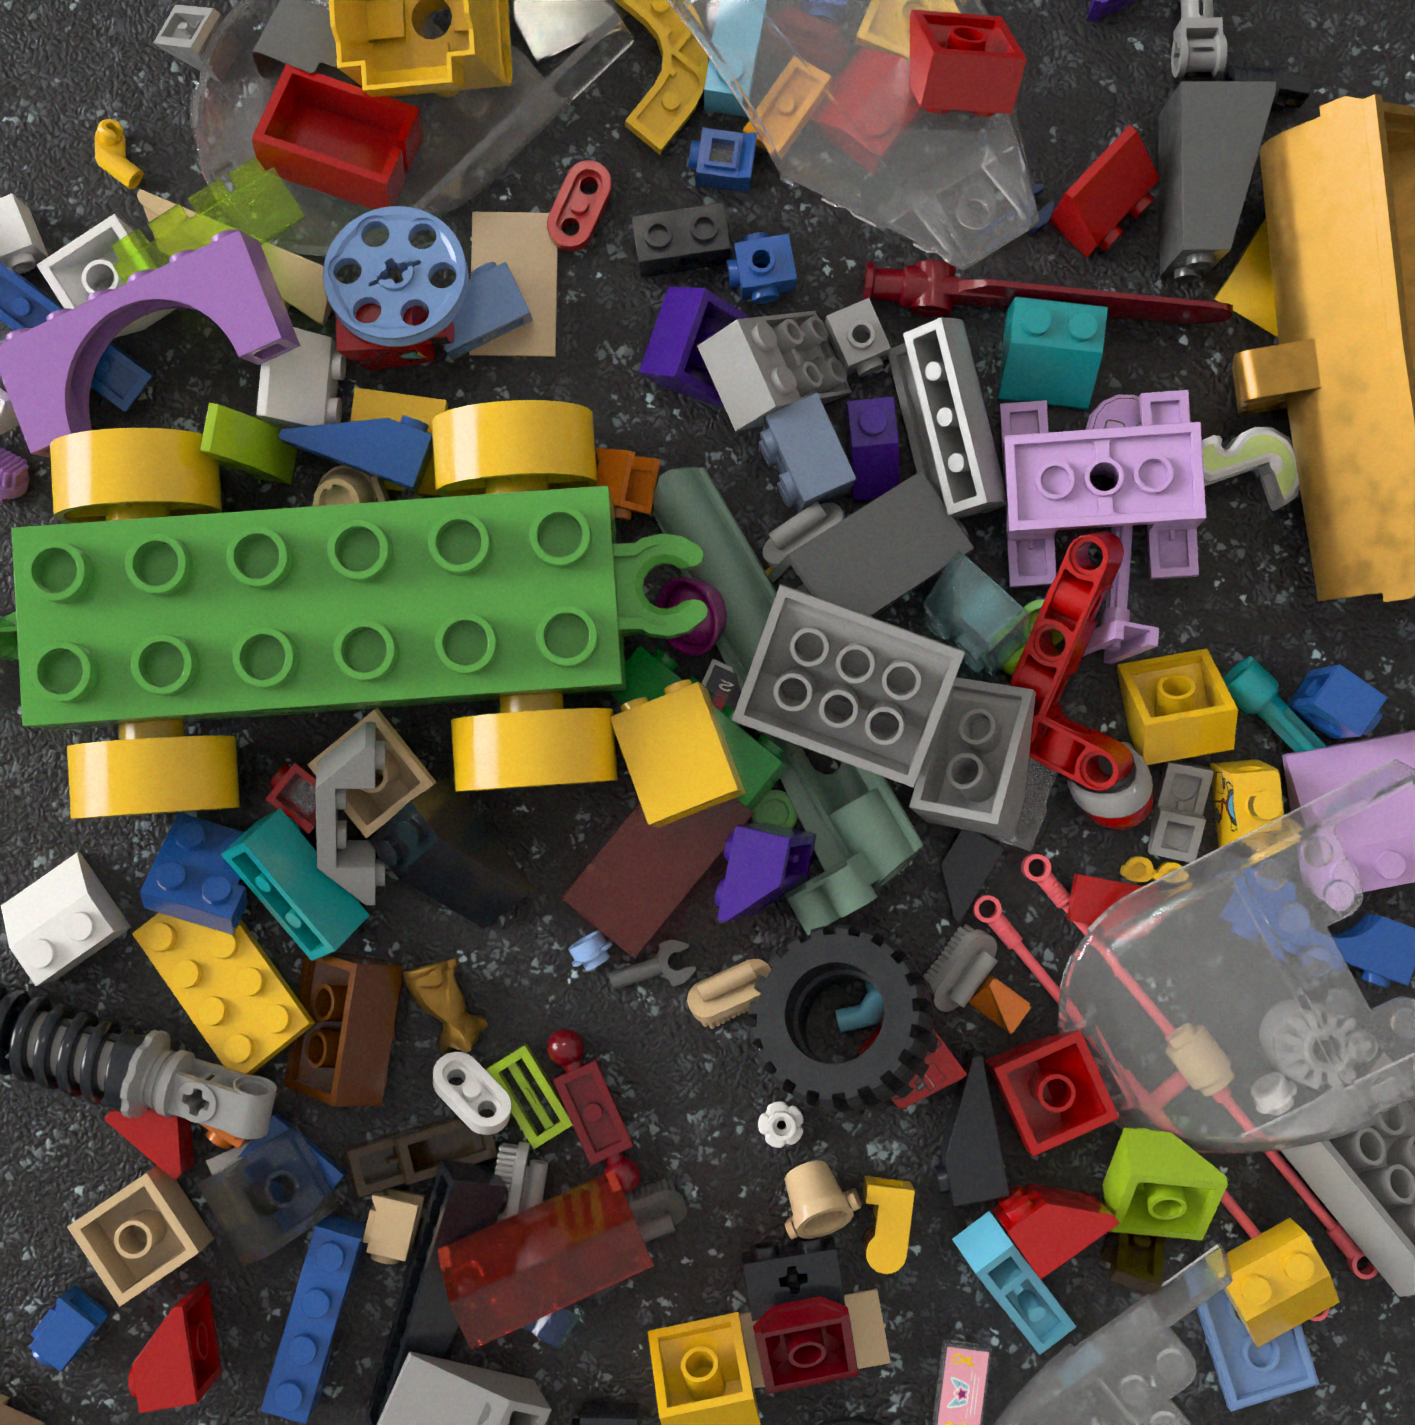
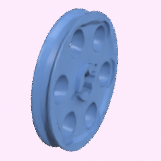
[323,206,469,347]

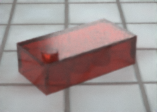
[561,798,753,958]
[437,1170,654,1350]

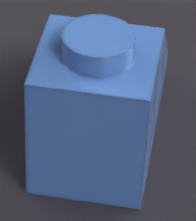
[443,262,533,360]

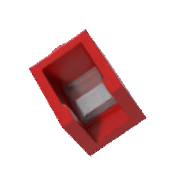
[266,762,316,834]

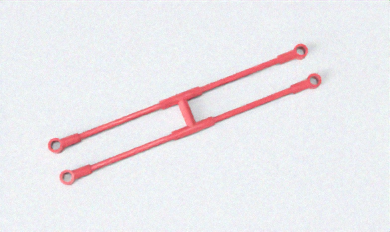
[972,854,1378,1321]

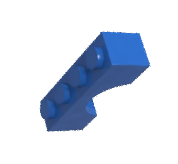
[1219,865,1415,989]
[260,1213,366,1424]

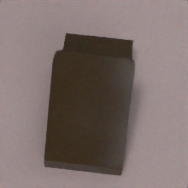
[1100,1232,1165,1296]

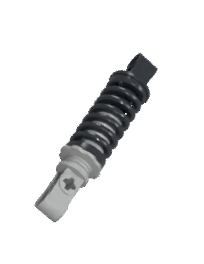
[0,983,277,1139]

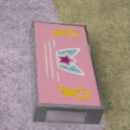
[932,1339,992,1425]

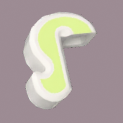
[1202,427,1300,511]

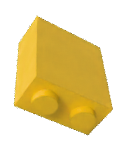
[610,679,746,828]

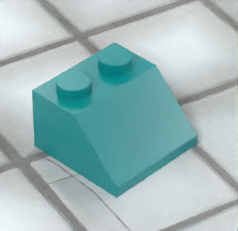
[997,297,1108,410]

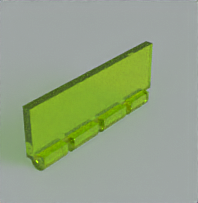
[111,156,306,316]

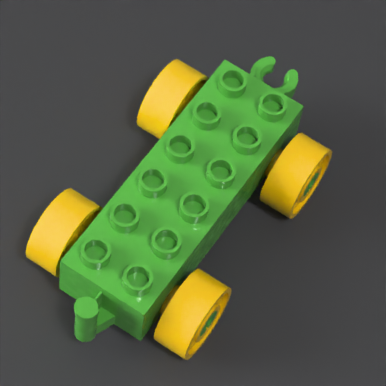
[0,400,708,819]

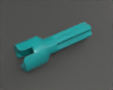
[1222,656,1327,752]

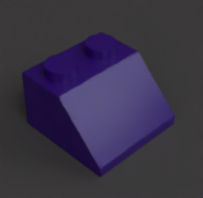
[638,286,752,409]

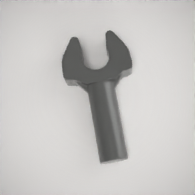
[609,938,696,990]

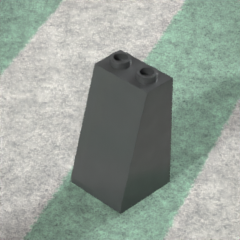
[1158,81,1276,283]
[768,471,974,617]

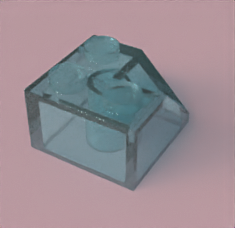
[923,550,1031,677]

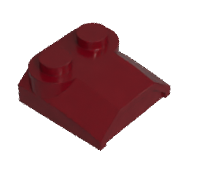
[753,1296,859,1394]

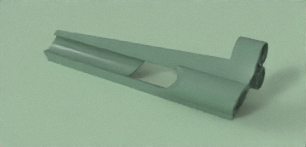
[653,466,924,936]

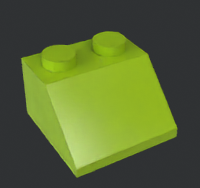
[1102,1128,1228,1240]

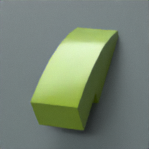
[200,403,298,485]

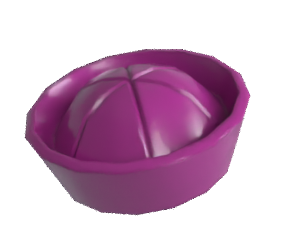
[656,578,727,656]

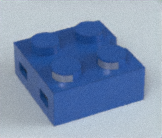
[140,812,248,935]

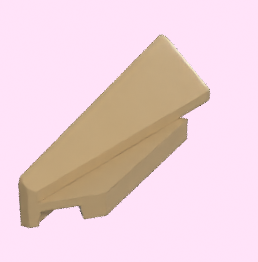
[137,189,342,326]

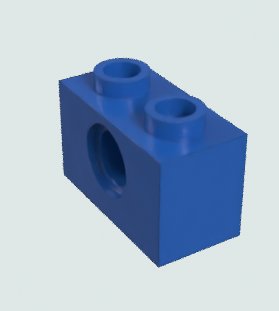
[1286,664,1388,739]

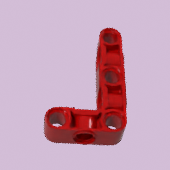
[1010,531,1134,791]

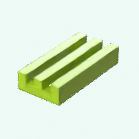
[486,1043,572,1149]

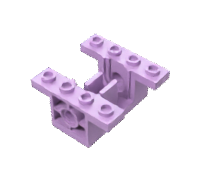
[1000,390,1206,588]

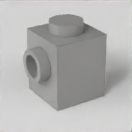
[825,298,891,377]

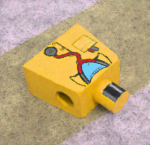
[1210,759,1286,850]

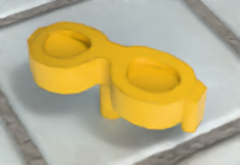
[1120,856,1192,889]

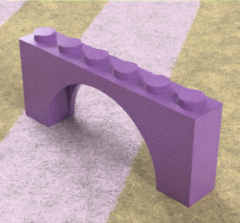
[0,230,300,458]

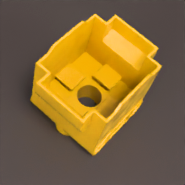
[329,0,513,98]

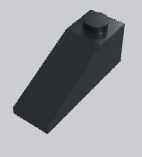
[934,1049,1010,1207]

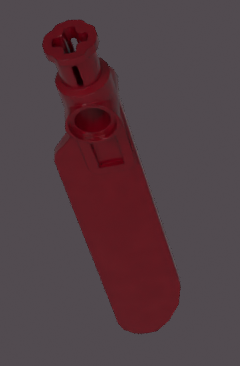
[862,260,1233,323]

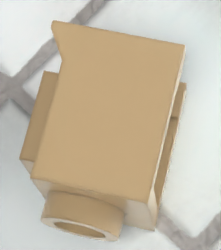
[362,1187,426,1264]

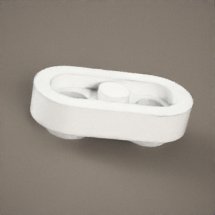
[433,1052,511,1135]

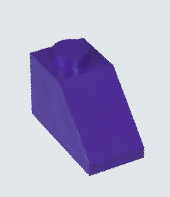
[843,396,899,502]

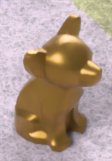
[403,958,487,1055]

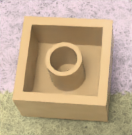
[67,1166,215,1307]

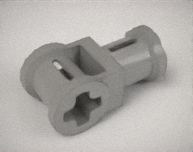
[1171,0,1227,78]

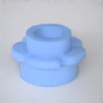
[568,930,612,971]

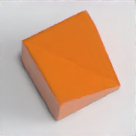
[969,975,1031,1035]

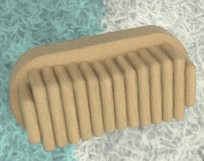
[687,959,771,1029]

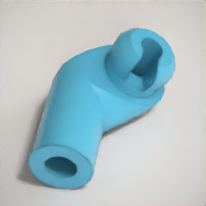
[835,982,884,1033]

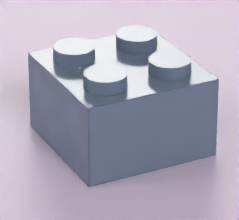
[758,393,856,513]

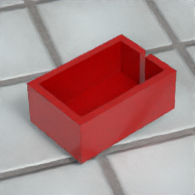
[252,64,423,210]

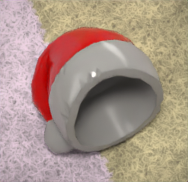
[1067,742,1153,830]

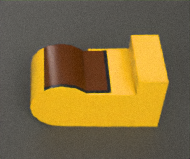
[862,1176,915,1274]

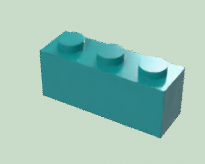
[221,808,370,961]

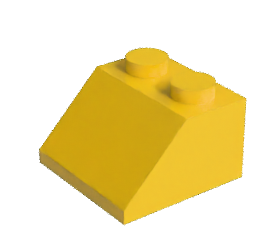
[1117,648,1238,765]
[1209,1218,1340,1348]
[648,1312,761,1425]

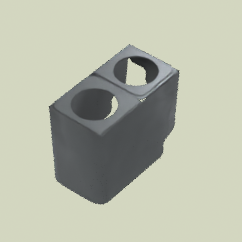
[252,0,356,85]

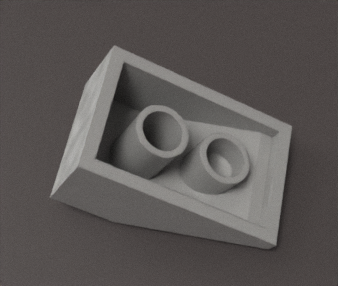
[909,677,1036,839]

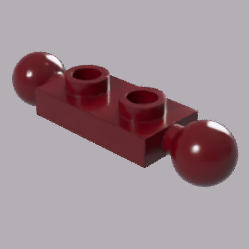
[547,1029,641,1195]

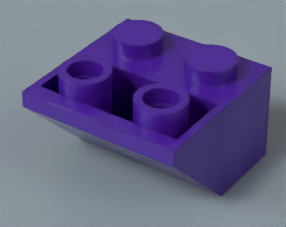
[715,822,817,922]

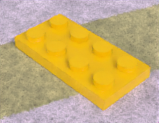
[132,913,316,1075]

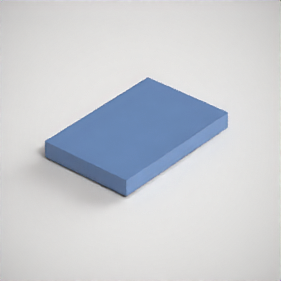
[1186,1265,1320,1412]

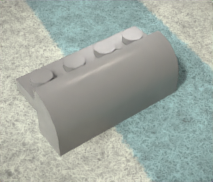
[888,317,1007,520]

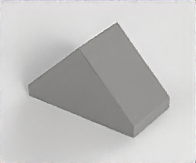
[153,5,238,79]

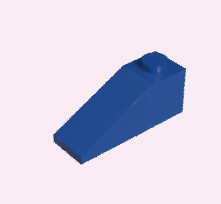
[278,415,433,493]

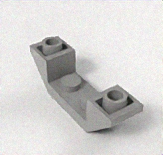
[315,722,385,905]

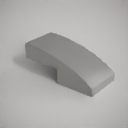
[1148,760,1214,864]

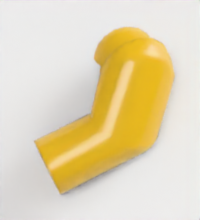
[94,119,144,189]

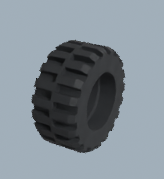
[748,924,940,1116]

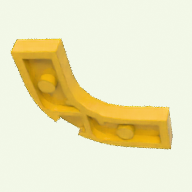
[614,0,709,155]

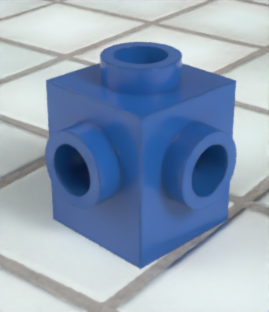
[726,232,797,304]

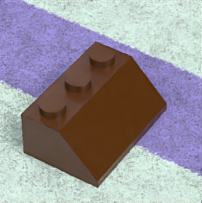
[283,952,403,1107]

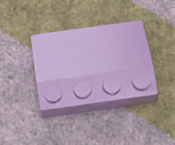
[1282,730,1415,900]

